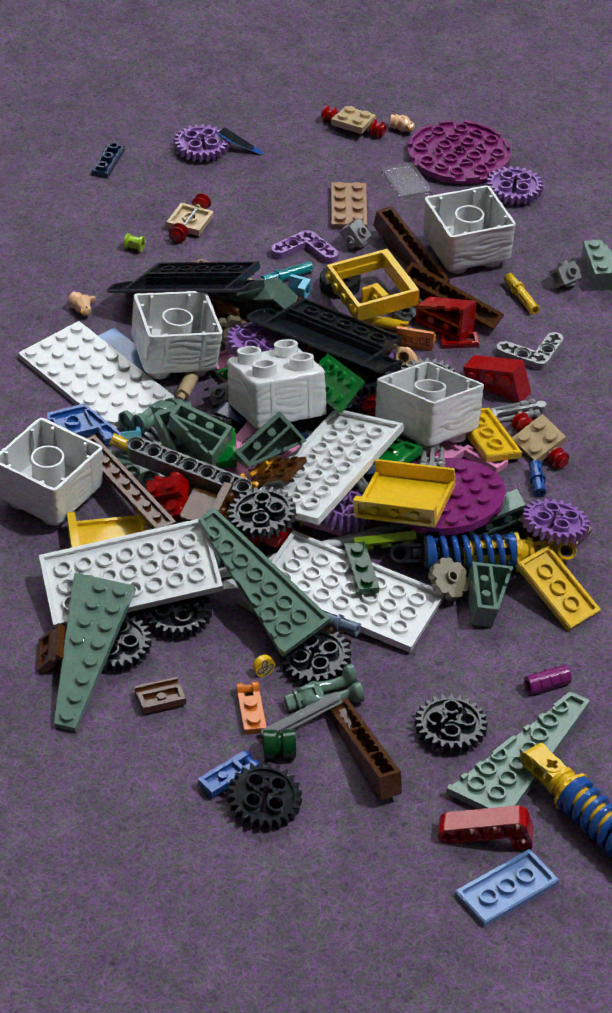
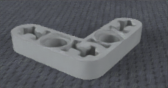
[496,332,563,370]

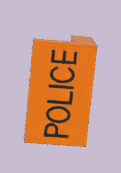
[396,326,436,351]

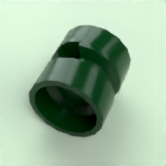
[263,729,296,759]

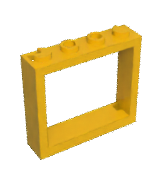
[325,249,419,320]

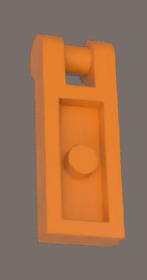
[236,681,267,735]

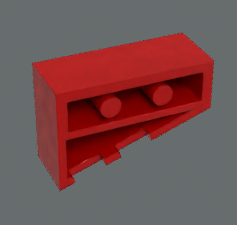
[415,297,477,341]
[463,355,531,403]

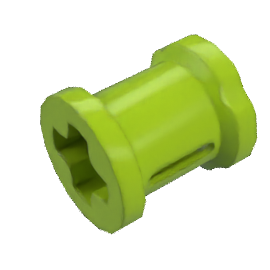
[123,233,146,252]

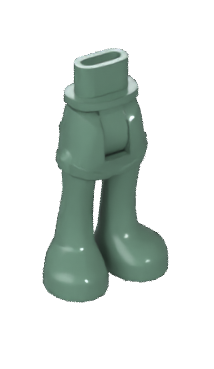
[118,398,184,435]
[284,663,365,711]

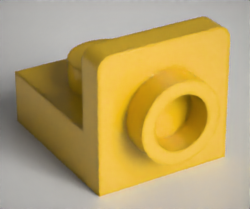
[361,283,389,303]

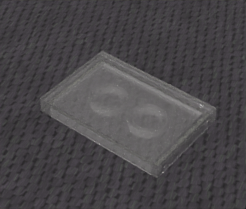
[380,162,433,202]

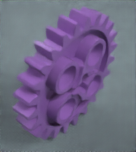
[174,124,230,162]
[486,166,543,206]
[225,322,284,357]
[521,498,590,545]

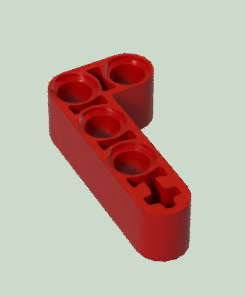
[437,805,534,852]

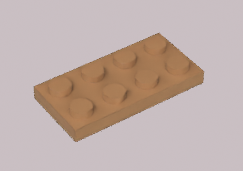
[331,182,367,229]

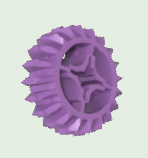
[321,489,372,534]

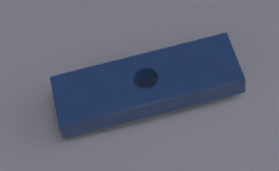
[91,142,125,178]

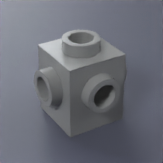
[339,217,371,249]
[548,260,582,288]

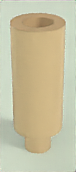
[175,372,199,401]

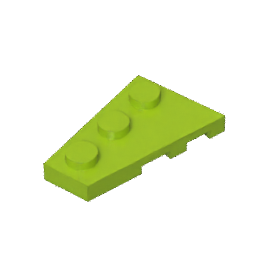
[354,531,422,551]

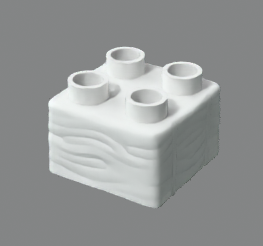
[423,186,515,274]
[131,291,223,379]
[227,339,327,428]
[375,362,484,452]
[0,418,103,526]

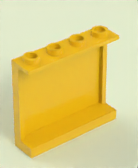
[353,459,456,528]
[67,512,149,548]

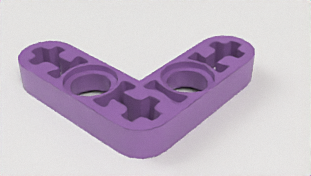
[271,230,338,264]

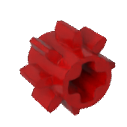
[363,393,377,417]

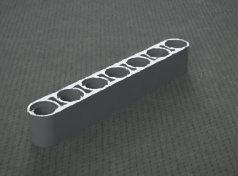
[127,437,252,503]

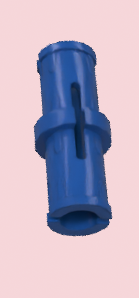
[529,460,547,497]

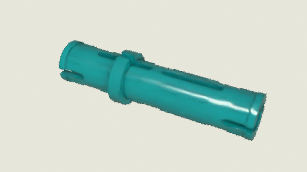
[260,261,313,282]

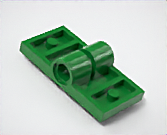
[319,353,365,413]

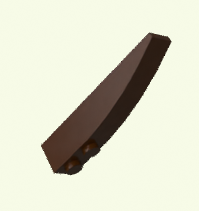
[373,206,450,283]
[405,262,504,330]
[328,698,402,800]

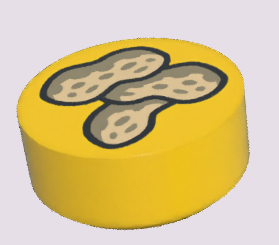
[252,655,275,677]

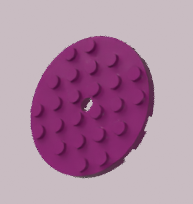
[408,120,511,184]
[395,458,506,535]

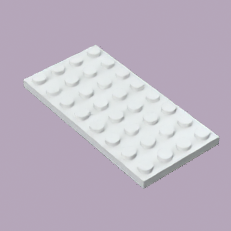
[18,321,174,432]
[258,409,404,525]
[39,519,223,629]
[271,530,444,653]

